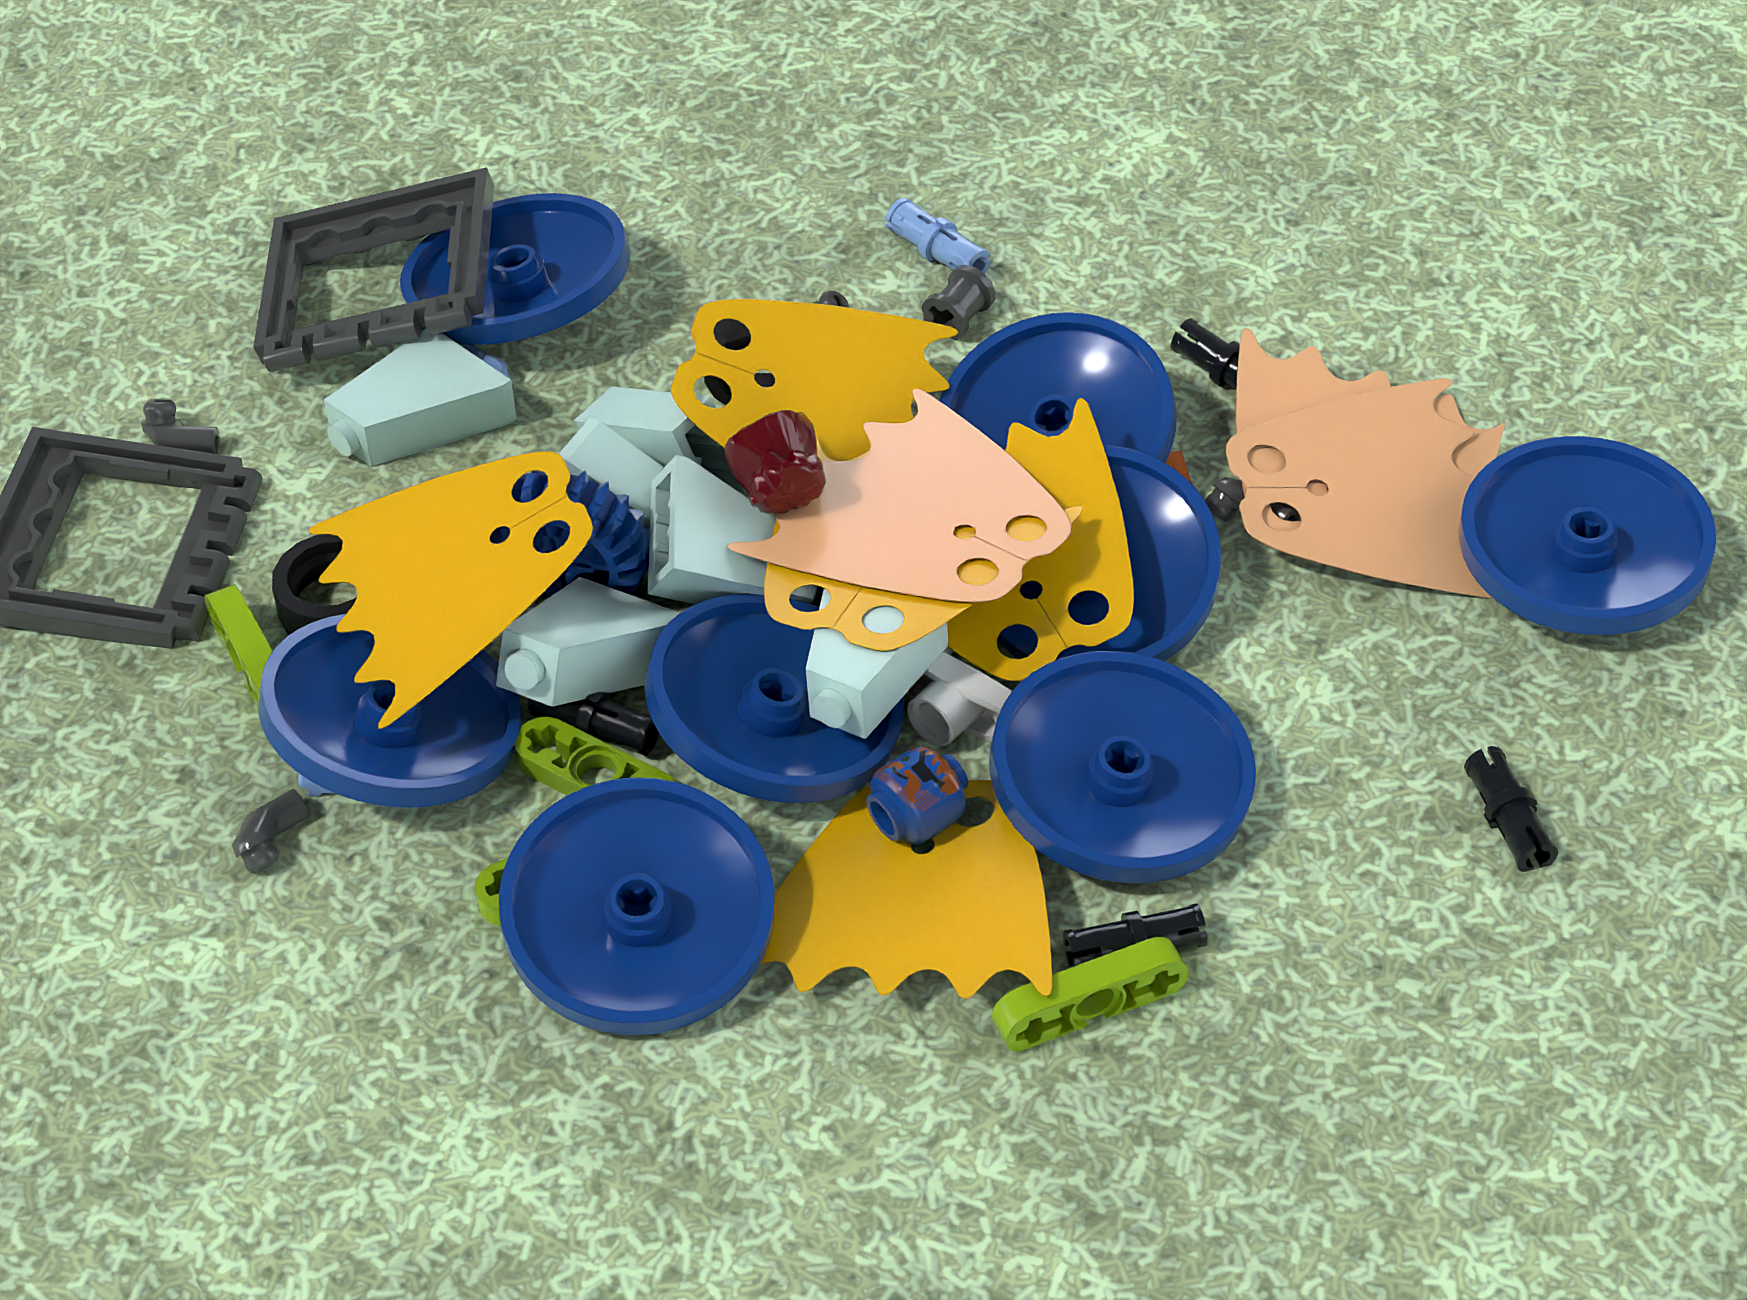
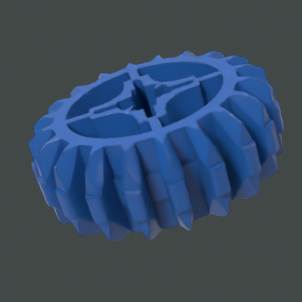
[490,470,650,599]

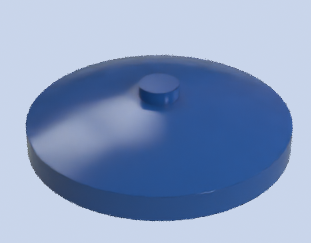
[400,193,630,345]
[939,312,1177,463]
[1459,436,1716,635]
[997,445,1221,661]
[645,593,904,803]
[258,614,522,808]
[989,651,1256,884]
[499,777,774,1035]

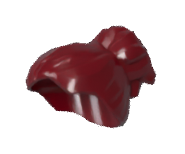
[724,410,826,514]

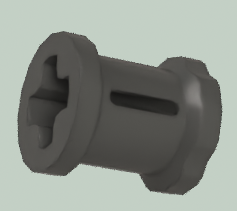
[921,265,996,341]

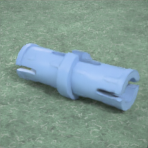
[885,198,991,274]

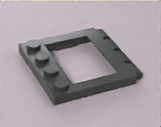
[253,167,494,372]
[0,427,263,649]

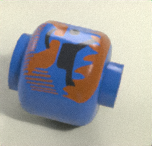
[866,746,969,845]

